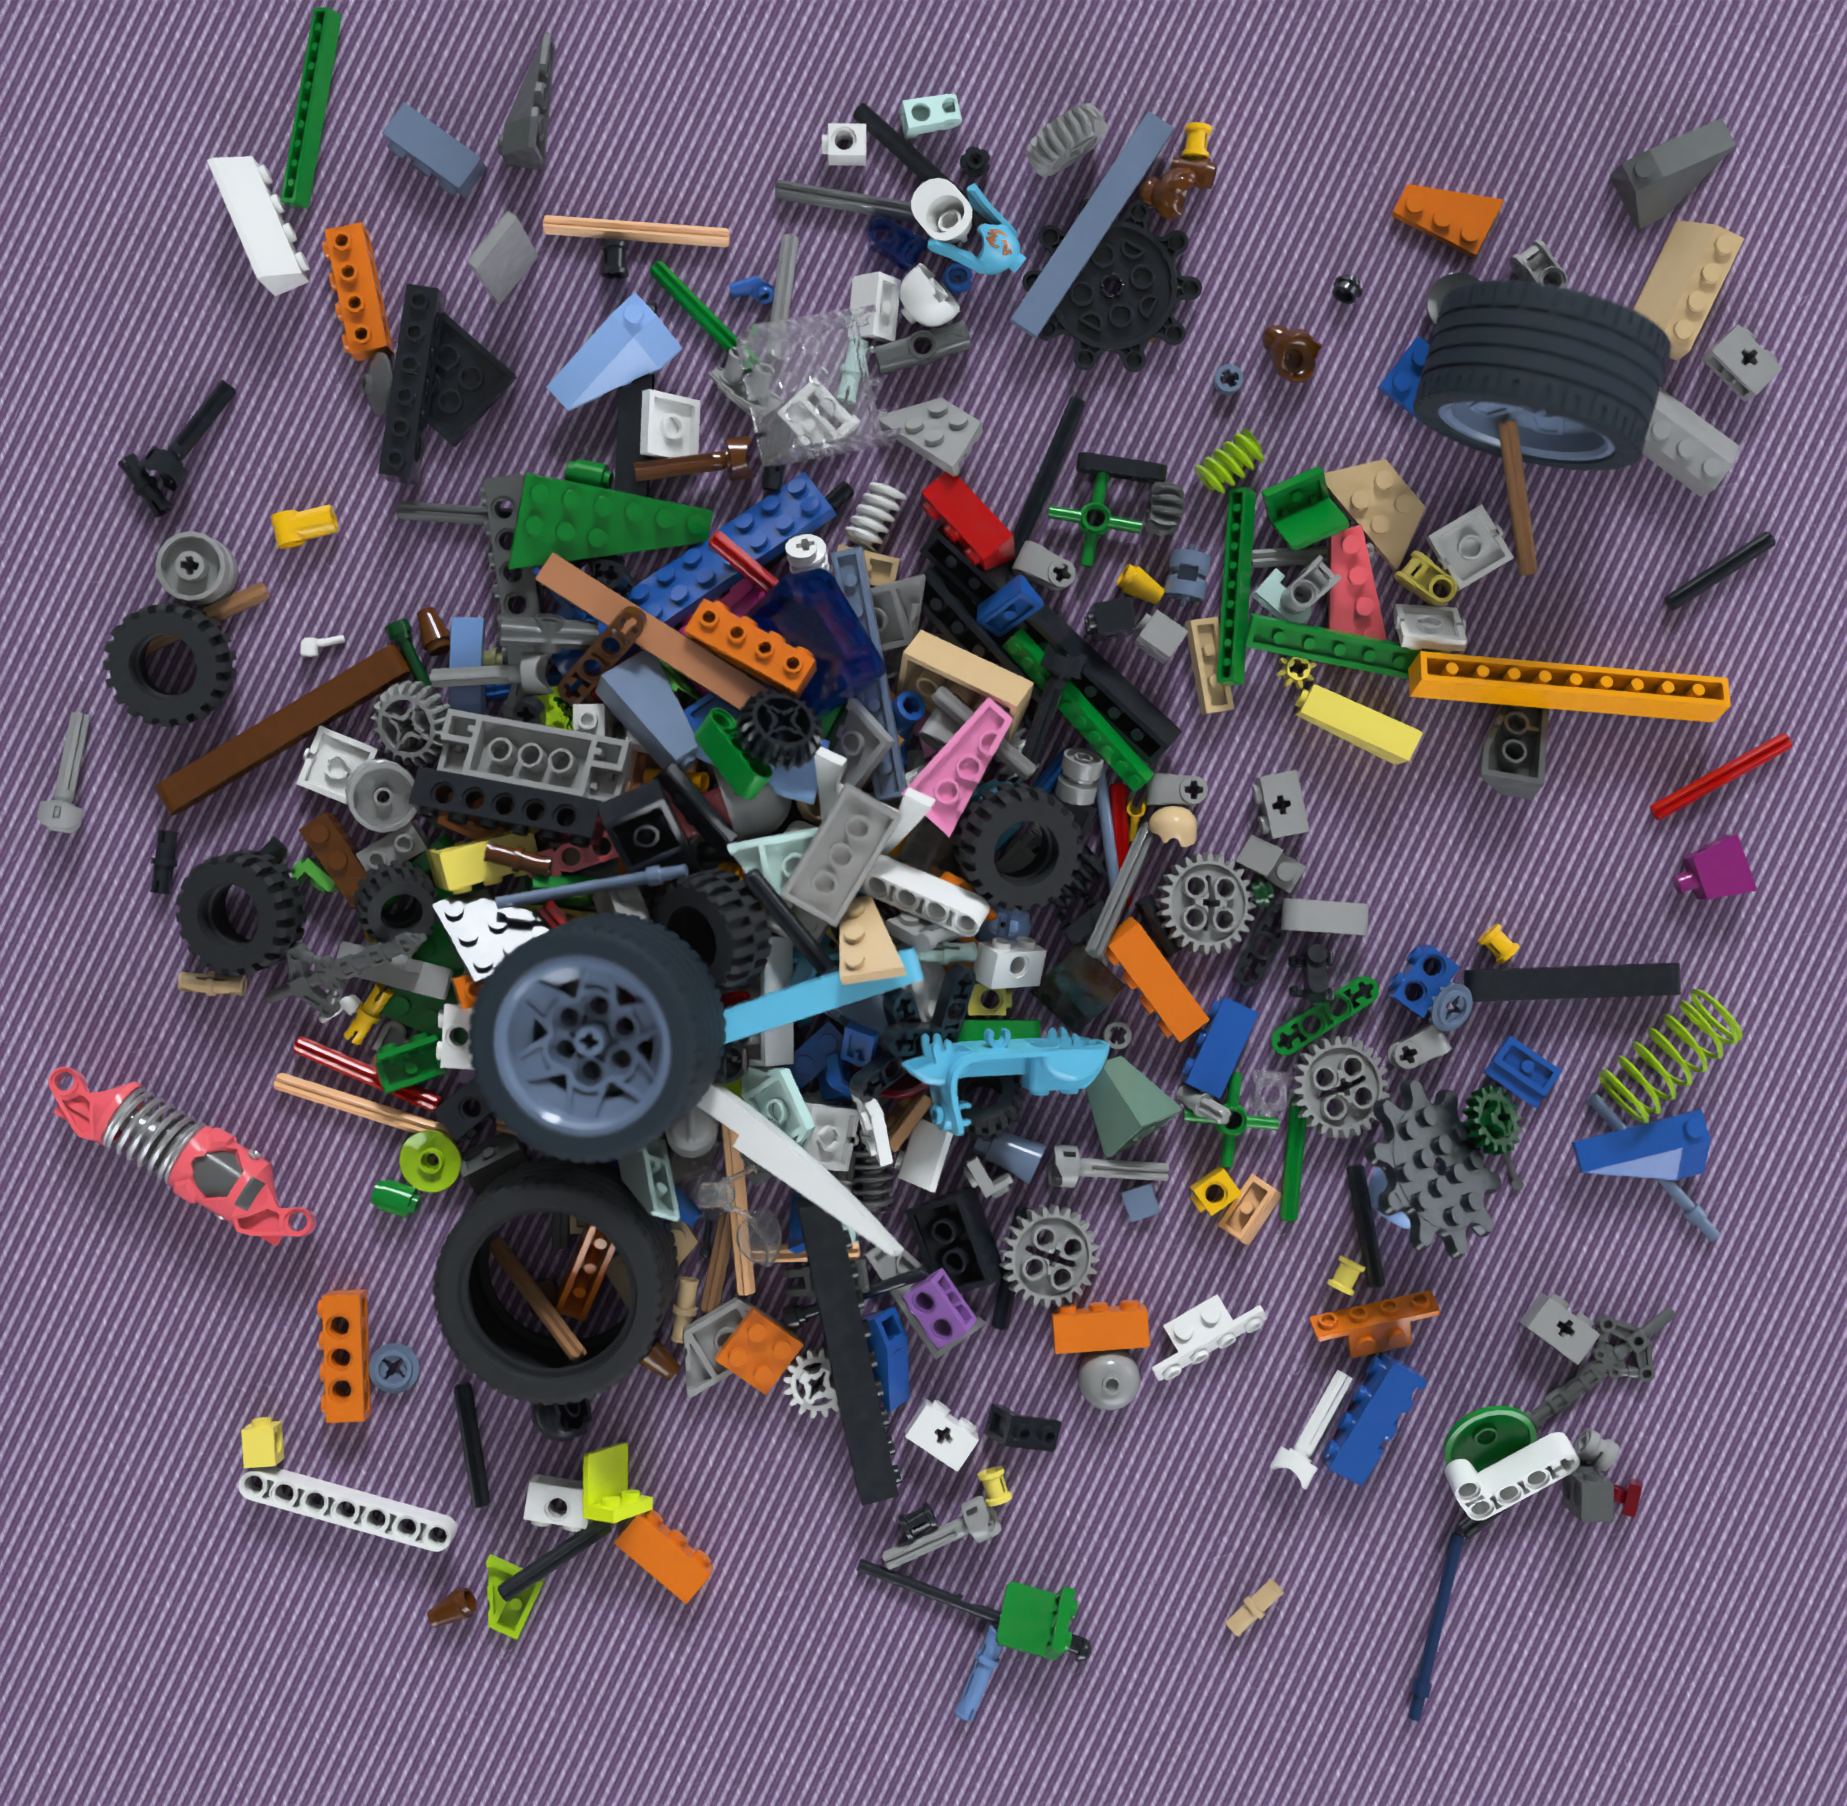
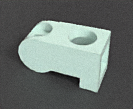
[899,94,962,140]
[1251,568,1311,624]

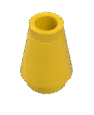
[1116,564,1164,605]

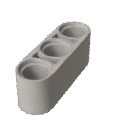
[1281,898,1369,935]

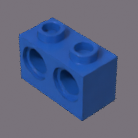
[1386,944,1460,1018]

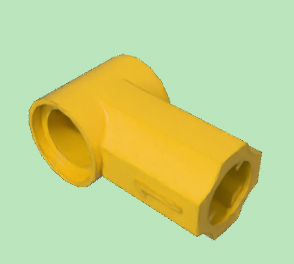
[270,504,339,549]

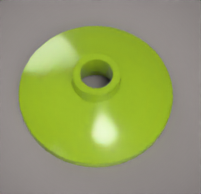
[399,1130,462,1192]

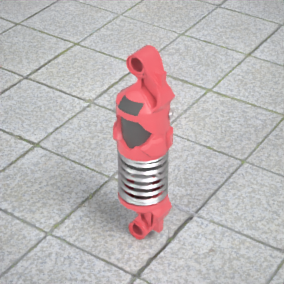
[48,1067,316,1246]

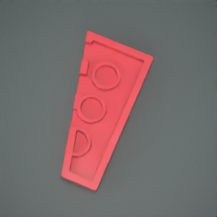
[1327,525,1387,664]

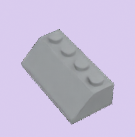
[1642,388,1740,497]

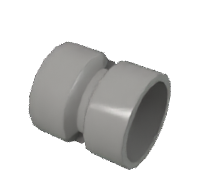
[1055,748,1104,806]

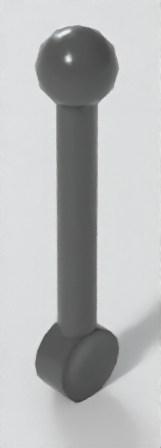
[1502,1151,1524,1190]

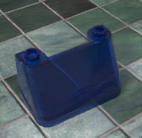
[744,568,886,719]

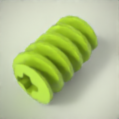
[1194,427,1265,494]

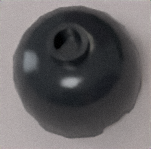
[531,1397,592,1442]

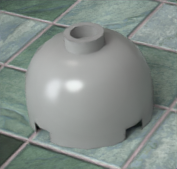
[1077,1349,1141,1411]

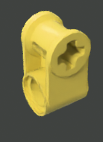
[1394,550,1457,607]

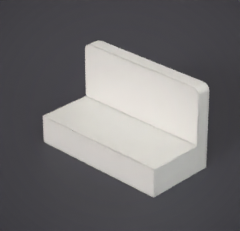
[847,272,901,344]

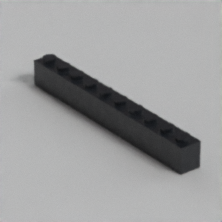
[919,524,1182,766]
[795,1197,902,1506]

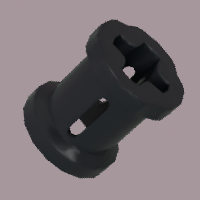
[600,240,629,279]
[898,1501,939,1541]

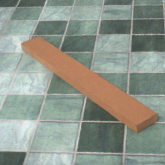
[535,552,769,711]

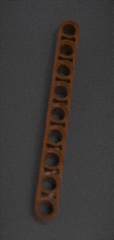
[154,644,412,816]

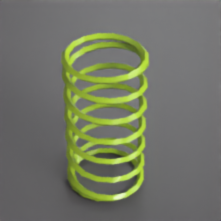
[1598,989,1743,1124]

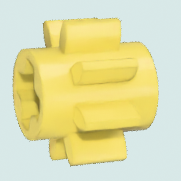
[1276,656,1317,690]

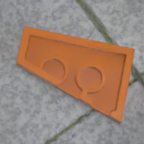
[1390,184,1504,258]

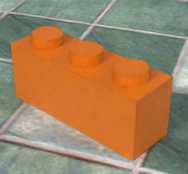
[1051,1300,1150,1354]
[614,1510,714,1604]

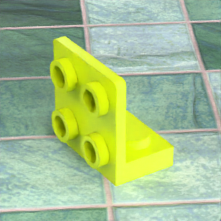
[582,1442,653,1523]

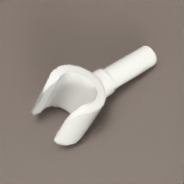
[300,635,345,657]
[319,994,364,1024]

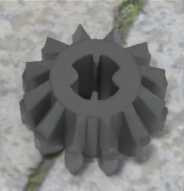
[1144,481,1184,536]

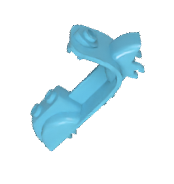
[901,1027,1110,1136]

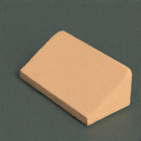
[1217,1174,1282,1245]

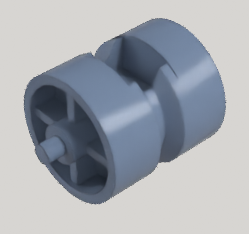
[1164,544,1211,607]

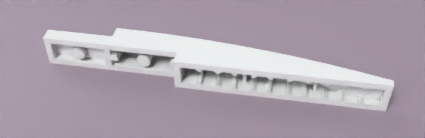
[644,1054,904,1256]

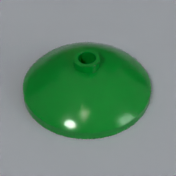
[1443,1406,1537,1473]

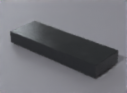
[652,762,738,851]

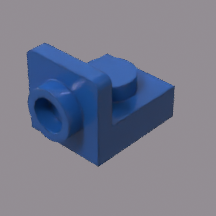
[840,1021,882,1067]

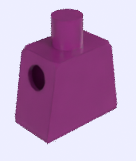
[1672,834,1757,900]

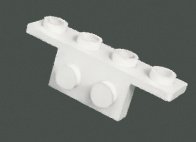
[1152,1294,1267,1381]

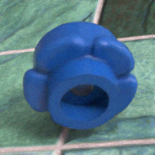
[942,263,973,294]

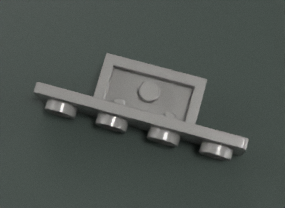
[337,941,453,1000]

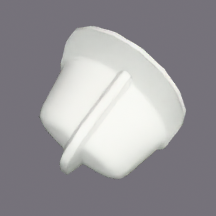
[911,178,972,244]

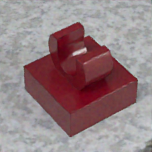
[1614,1478,1643,1518]

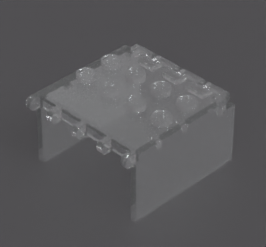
[736,305,902,467]

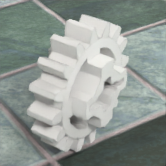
[783,1347,840,1418]

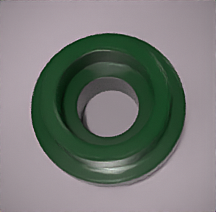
[1251,877,1275,908]

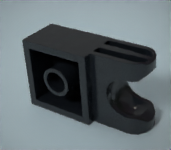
[597,778,702,899]

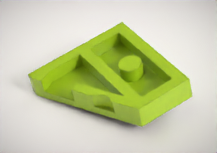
[486,1554,545,1640]

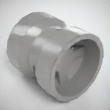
[1574,1428,1619,1472]

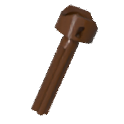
[633,435,756,482]

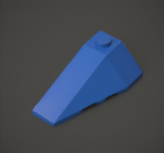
[1571,1109,1711,1181]

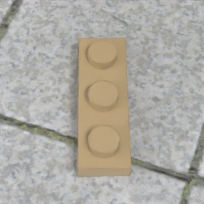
[1185,617,1234,715]

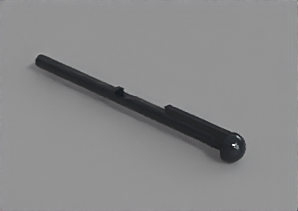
[856,1558,1092,1662]

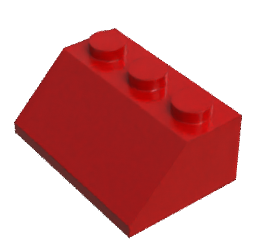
[921,471,1015,571]

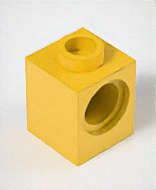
[1190,1165,1242,1216]

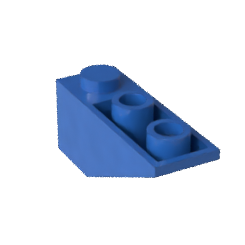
[862,1306,910,1413]

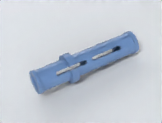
[954,1624,1002,1721]

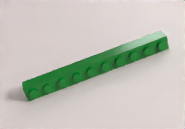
[280,7,342,209]
[1217,487,1256,686]
[1002,628,1154,792]

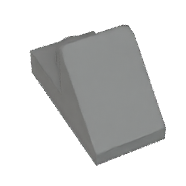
[1235,835,1306,894]

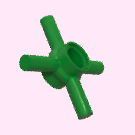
[1047,472,1142,568]
[1183,1072,1279,1167]

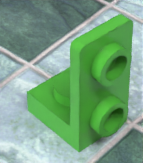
[291,858,339,893]

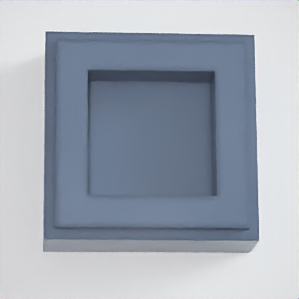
[1120,1182,1161,1223]

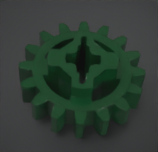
[1462,1086,1522,1156]

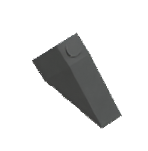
[498,33,556,170]
[1610,118,1736,231]
[1479,705,1549,800]

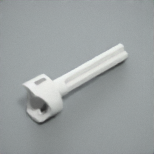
[1269,1369,1354,1490]

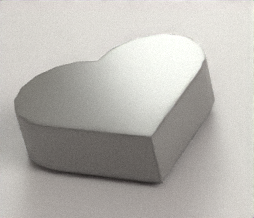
[372,1020,409,1052]

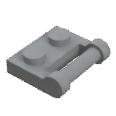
[886,912,961,952]

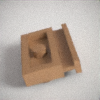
[884,1091,933,1152]

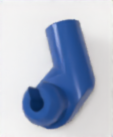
[729,276,774,304]

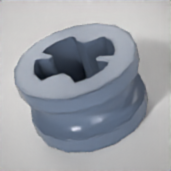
[1213,364,1243,396]

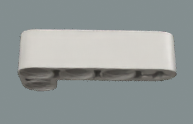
[1444,1432,1580,1521]

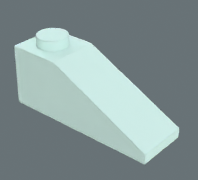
[618,1138,680,1221]

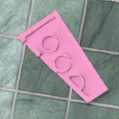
[901,697,1013,837]

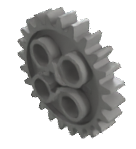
[1155,852,1256,955]
[1289,1036,1390,1138]
[999,1204,1100,1308]

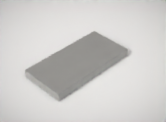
[467,211,539,305]
[780,782,903,928]

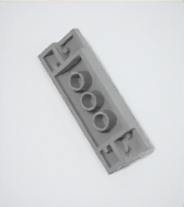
[437,709,632,802]

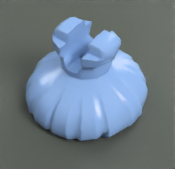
[975,901,1031,942]

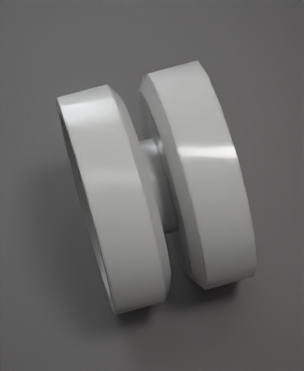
[155,531,239,607]
[345,758,417,833]

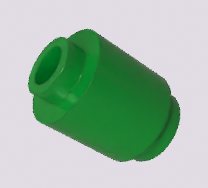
[565,459,614,489]
[371,1179,421,1218]

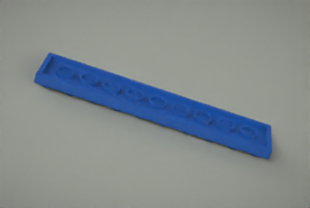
[551,471,837,692]

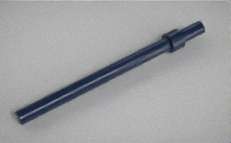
[1408,1533,1465,1721]

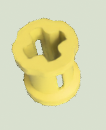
[1327,1255,1366,1296]
[977,1466,1013,1507]

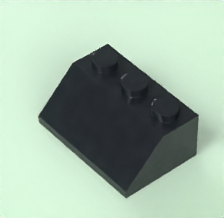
[906,1185,1006,1293]

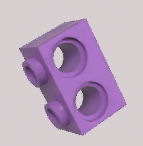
[903,1268,977,1349]

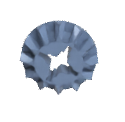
[1427,982,1473,1031]
[369,1342,420,1394]

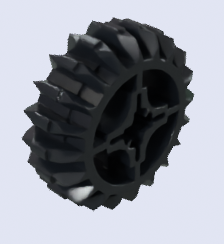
[735,688,824,771]

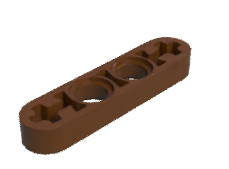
[558,606,647,704]

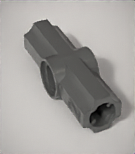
[873,321,972,376]
[499,614,599,653]

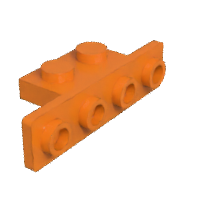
[1310,1290,1440,1359]

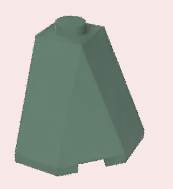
[1086,1056,1182,1158]

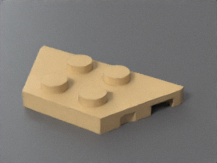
[1324,459,1425,571]

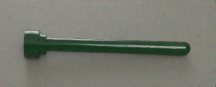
[384,618,436,694]

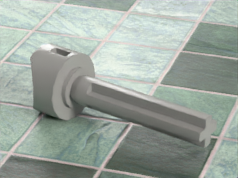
[429,651,554,695]
[37,712,91,834]
[1047,1144,1169,1188]
[882,1496,1002,1570]

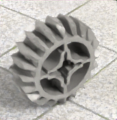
[1025,103,1108,177]
[371,681,452,766]

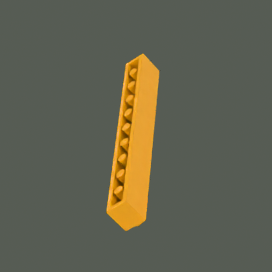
[1408,651,1731,723]

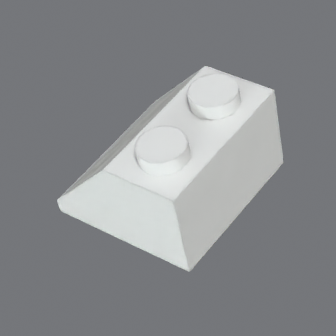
[894,1116,953,1193]

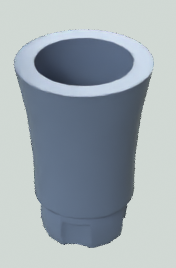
[972,1130,1047,1184]

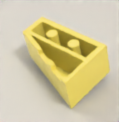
[425,830,538,895]

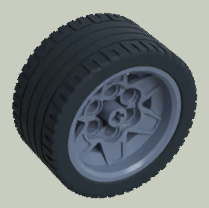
[1413,280,1671,471]
[468,912,726,1163]

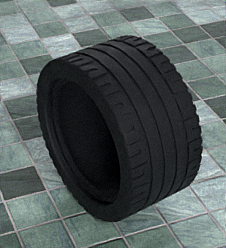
[433,1156,678,1405]

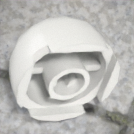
[900,263,960,328]

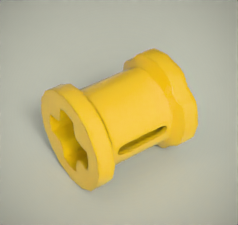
[1181,122,1212,158]
[1477,923,1520,965]

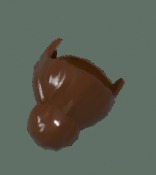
[1138,167,1199,220]
[1262,325,1322,383]

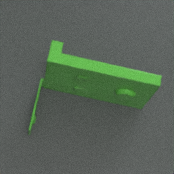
[657,658,701,702]

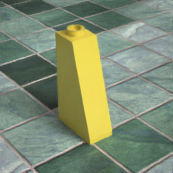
[1295,684,1423,765]

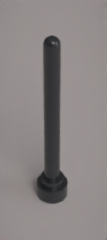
[783,1267,928,1331]

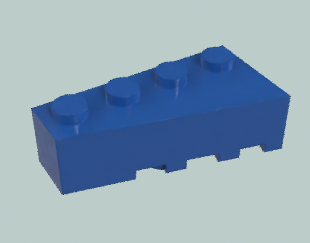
[1323,1352,1428,1486]

